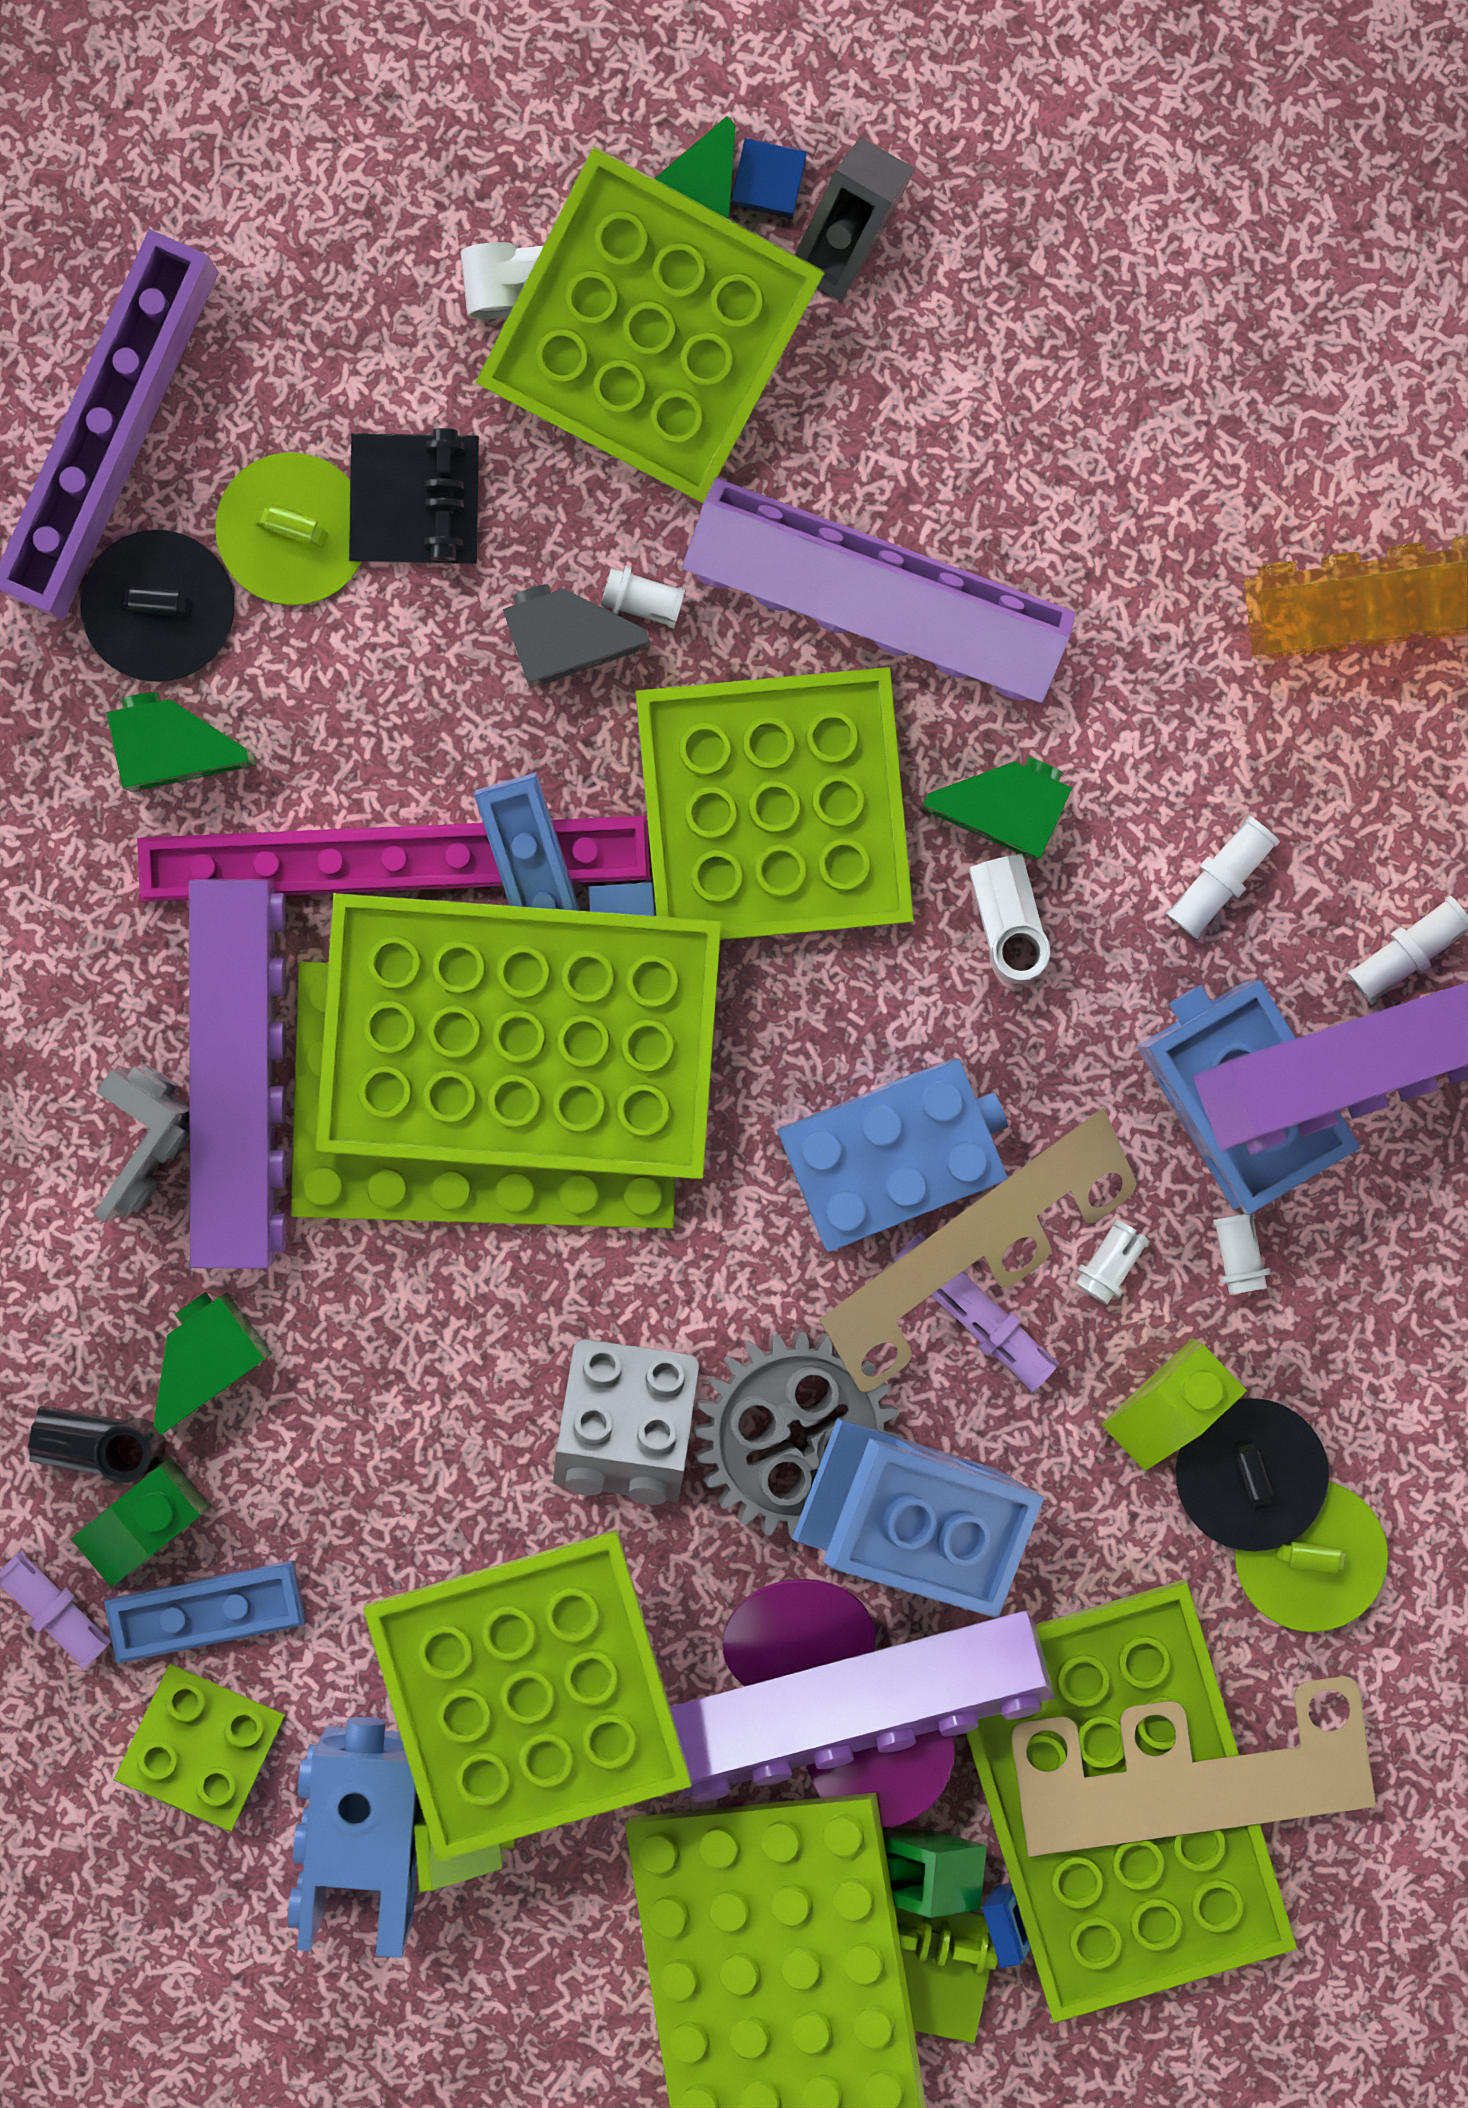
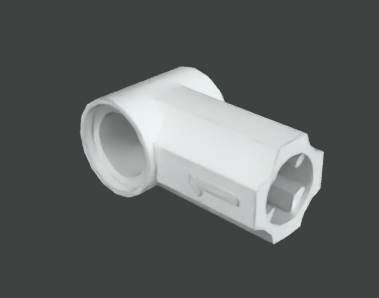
[460,242,543,320]
[968,854,1051,984]

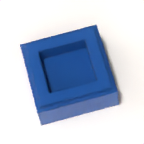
[731,138,807,219]
[982,1882,1031,1968]

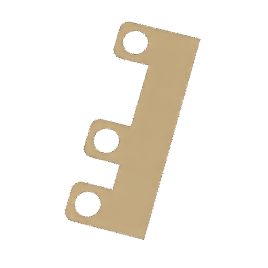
[819,1107,1136,1393]
[1012,1676,1376,1857]

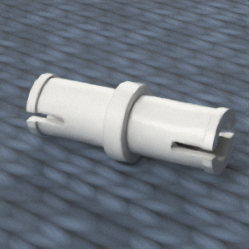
[1166,816,1280,939]
[1347,896,1468,1005]

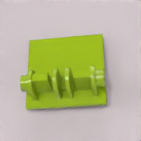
[113,1663,285,1832]
[894,1906,998,2044]

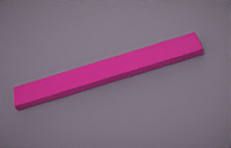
[137,816,650,902]

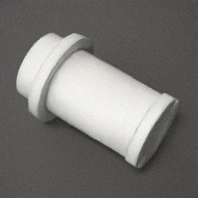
[601,566,685,629]
[1213,1212,1271,1295]
[1075,1219,1150,1305]

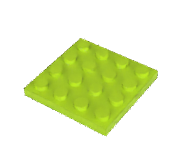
[475,146,825,503]
[635,667,914,940]
[363,1530,692,1862]

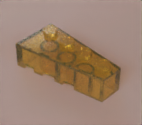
[1243,535,1468,661]

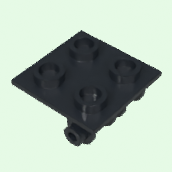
[349,428,479,564]

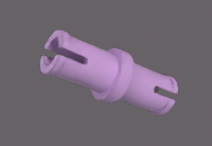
[0,1550,112,1669]

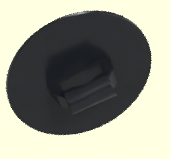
[80,530,235,682]
[1176,1398,1329,1551]

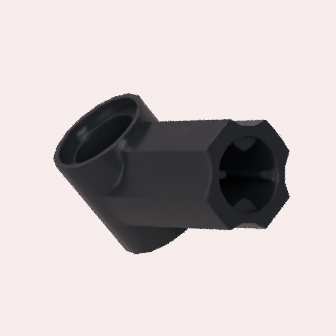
[28,1406,165,1483]

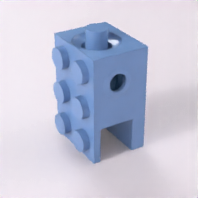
[1136,980,1361,1215]
[776,1058,1009,1253]
[792,1418,1044,1618]
[288,1717,421,1958]

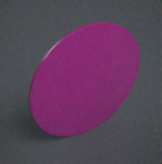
[722,1579,875,1686]
[807,1730,955,1827]

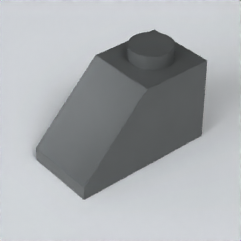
[794,137,915,302]
[503,584,650,689]

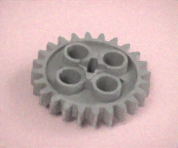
[692,1329,901,1539]

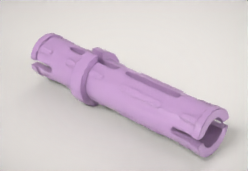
[893,1231,1059,1392]

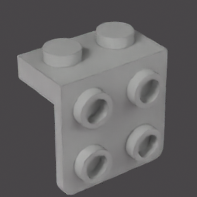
[94,1065,190,1222]
[553,1339,699,1505]

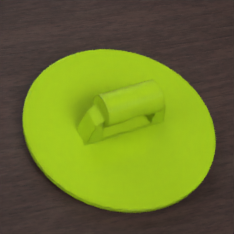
[215,452,362,606]
[1235,1481,1388,1632]

